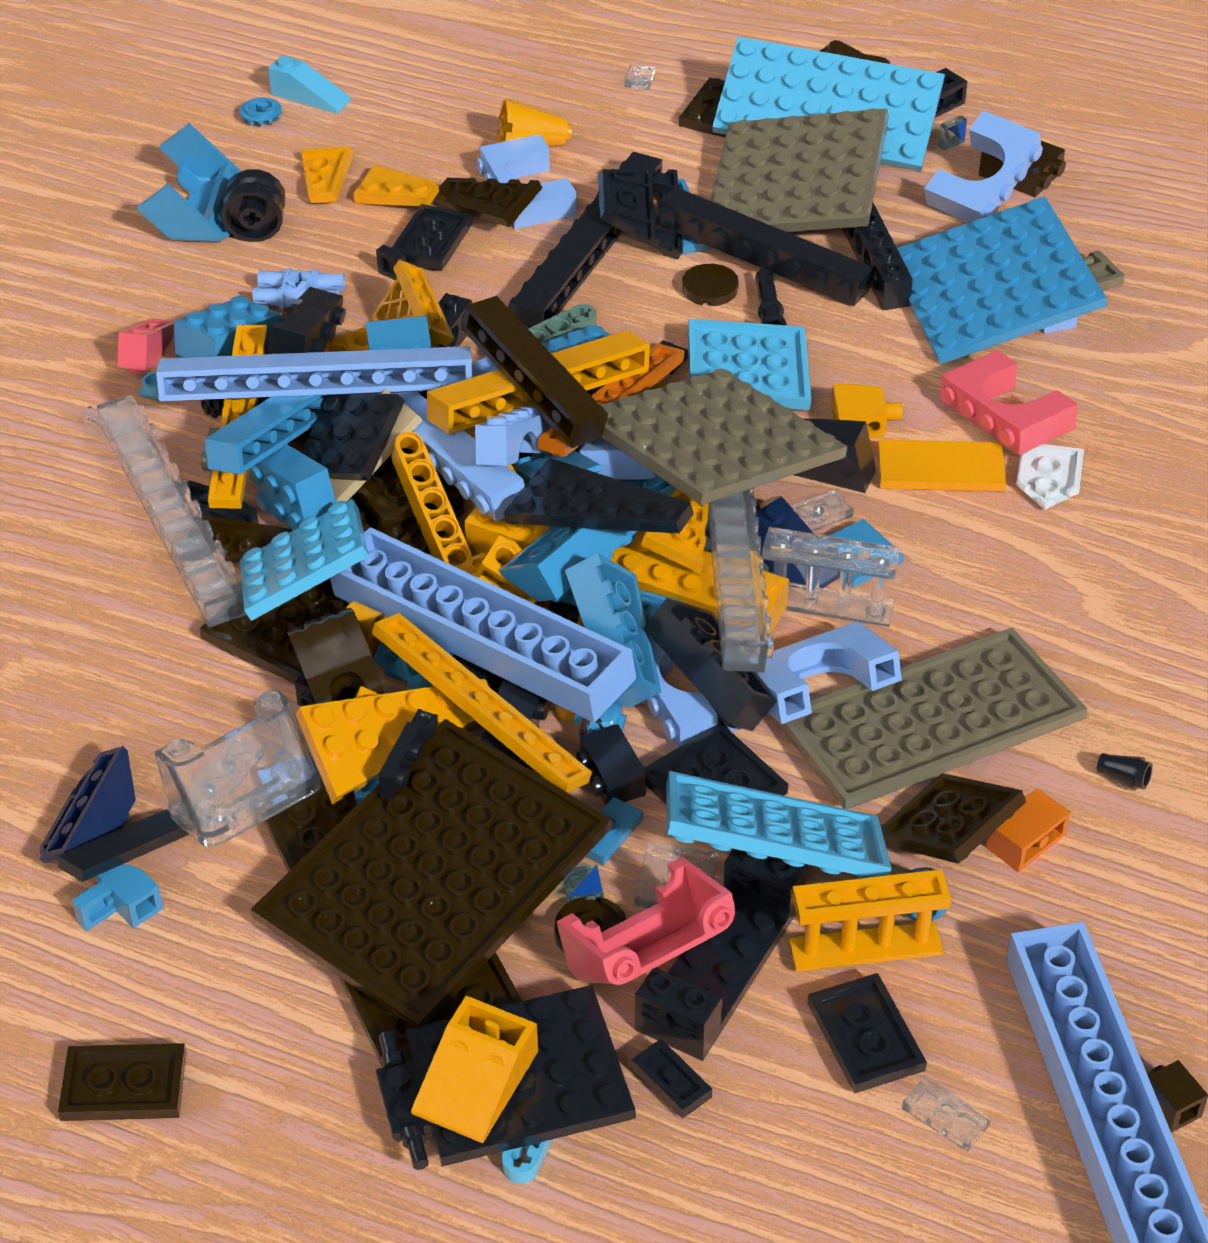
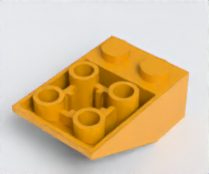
[411,996,538,1143]

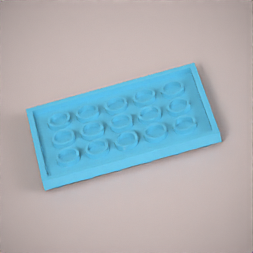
[666,771,891,879]

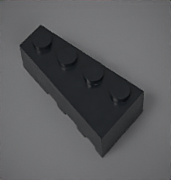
[269,287,346,354]
[794,418,876,493]
[644,598,777,731]

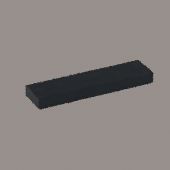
[57,809,192,882]

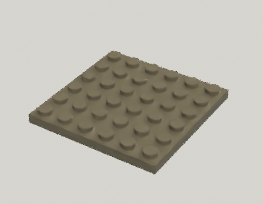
[710,108,889,232]
[599,369,847,505]

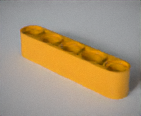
[391,431,472,567]

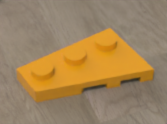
[300,146,354,204]
[353,165,439,206]
[641,488,709,574]

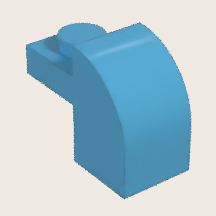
[72,864,164,932]

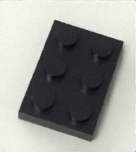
[392,204,473,271]
[807,973,927,1094]

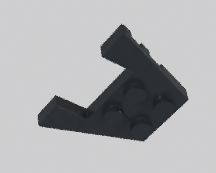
[598,169,683,259]

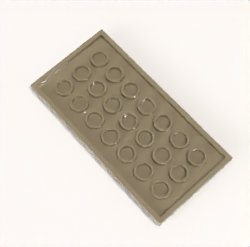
[777,627,1087,809]

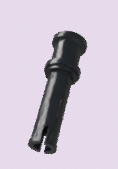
[755,269,787,325]

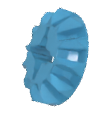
[240,97,282,126]

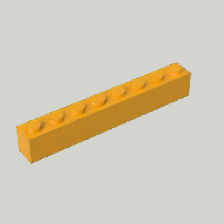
[427,330,650,435]

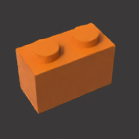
[986,788,1070,872]

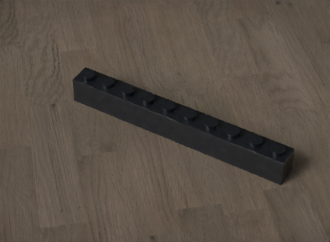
[508,152,663,329]

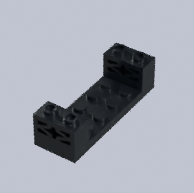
[635,849,808,1061]

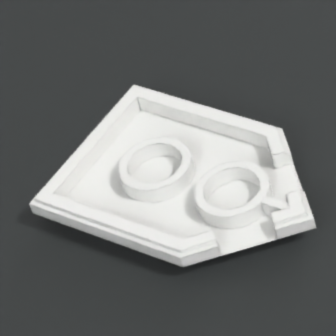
[1016,444,1084,510]

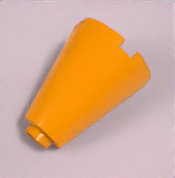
[497,99,572,147]

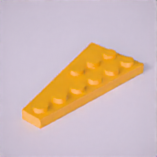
[295,679,488,804]

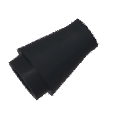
[1097,753,1153,791]

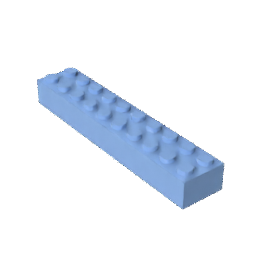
[330,527,637,723]
[1006,922,1208,1243]

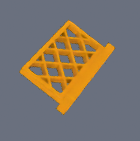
[372,260,454,348]

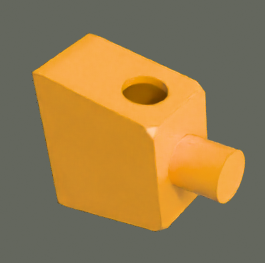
[831,383,903,439]

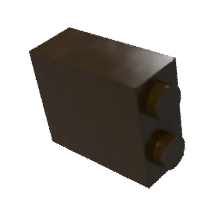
[979,140,1066,197]

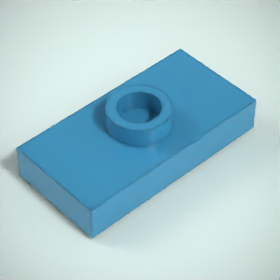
[585,797,643,866]

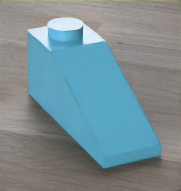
[268,55,351,114]

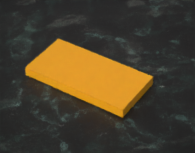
[878,439,1006,492]

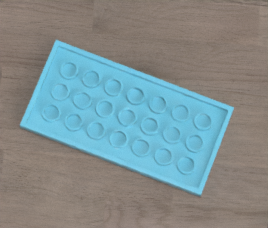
[712,36,945,171]

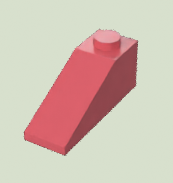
[118,318,175,374]

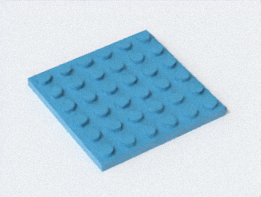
[897,196,1107,365]

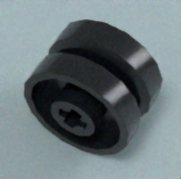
[221,169,286,242]

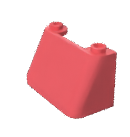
[556,857,735,985]

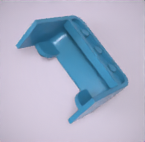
[136,123,241,242]

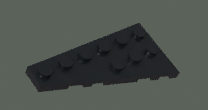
[503,458,694,534]

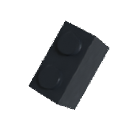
[576,724,646,805]

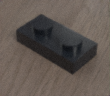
[631,1039,712,1119]

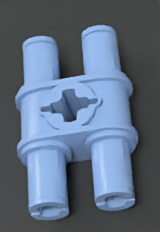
[253,268,345,310]

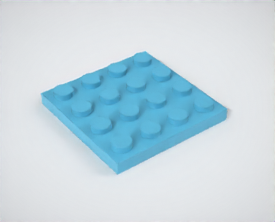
[687,319,811,410]
[240,499,369,621]

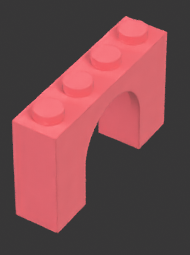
[940,350,1077,455]

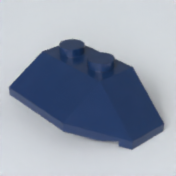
[734,496,840,595]
[39,746,136,863]

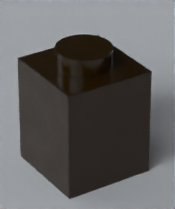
[1147,1060,1208,1133]

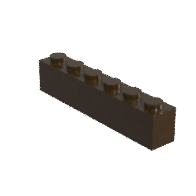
[461,295,609,448]

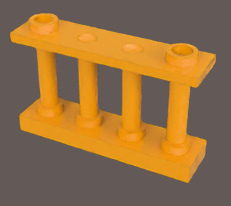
[789,869,951,972]

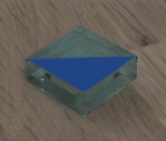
[938,115,967,151]
[563,865,604,903]

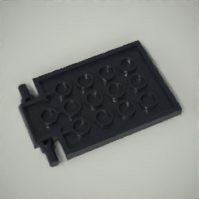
[375,985,636,1170]

